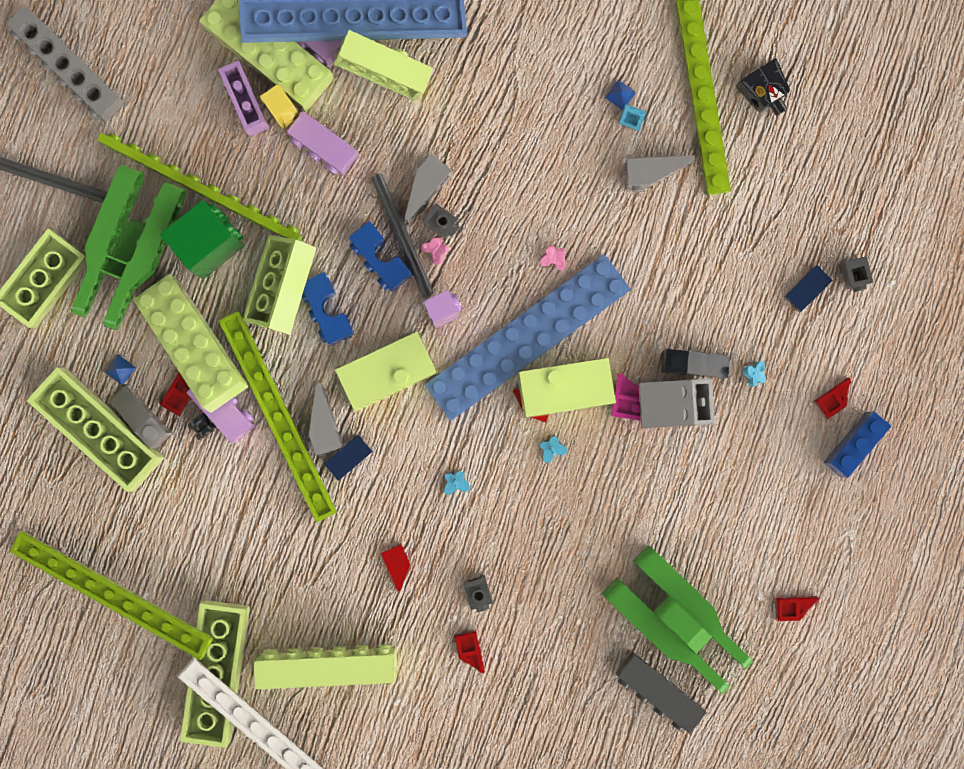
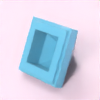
[619,104,646,131]

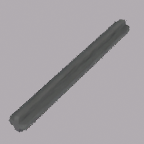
[0,157,107,203]
[371,173,433,298]

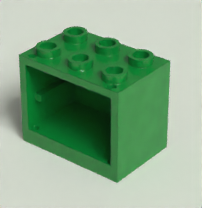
[160,200,245,279]

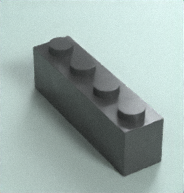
[616,651,707,734]

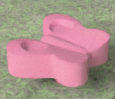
[421,236,449,265]
[540,245,566,270]

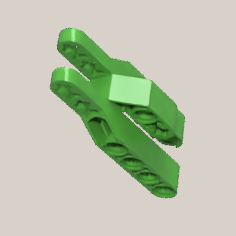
[72,164,186,330]
[602,545,754,694]

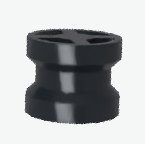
[188,413,216,440]

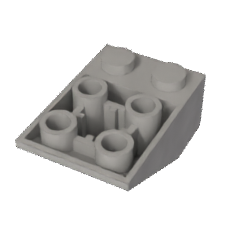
[638,379,715,428]

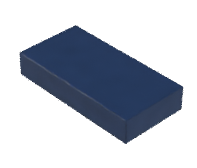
[784,265,833,312]
[324,435,373,481]

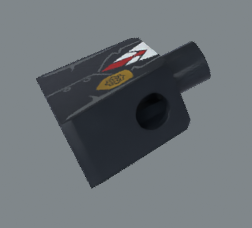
[736,58,790,117]

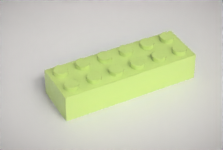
[199,0,334,112]
[133,274,249,413]
[27,367,165,492]
[180,600,250,748]
[254,644,398,690]

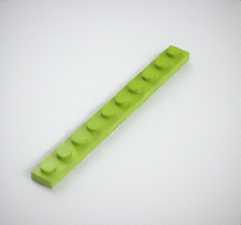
[675,0,731,196]
[97,132,303,241]
[219,311,338,523]
[10,531,213,660]

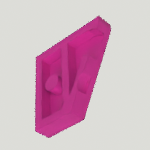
[611,373,641,421]

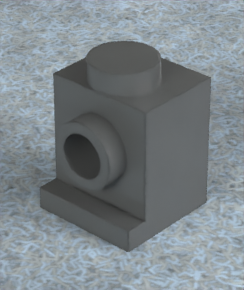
[423,203,460,240]
[839,256,873,292]
[463,575,493,612]

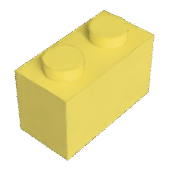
[260,84,299,130]

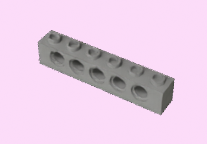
[6,5,125,122]

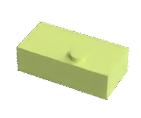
[333,30,433,101]
[0,229,86,328]
[242,235,316,335]
[335,332,437,412]
[517,358,616,418]

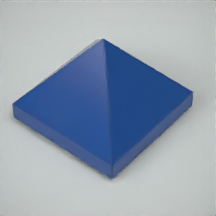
[605,80,636,111]
[105,354,136,386]

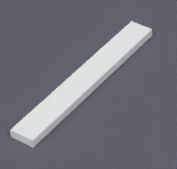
[177,657,324,769]

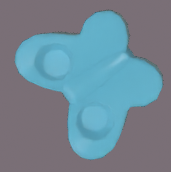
[743,361,766,386]
[540,436,567,463]
[444,471,470,495]

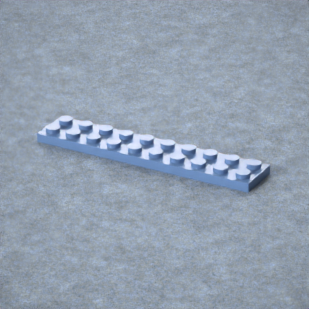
[239,0,467,43]
[425,254,631,421]

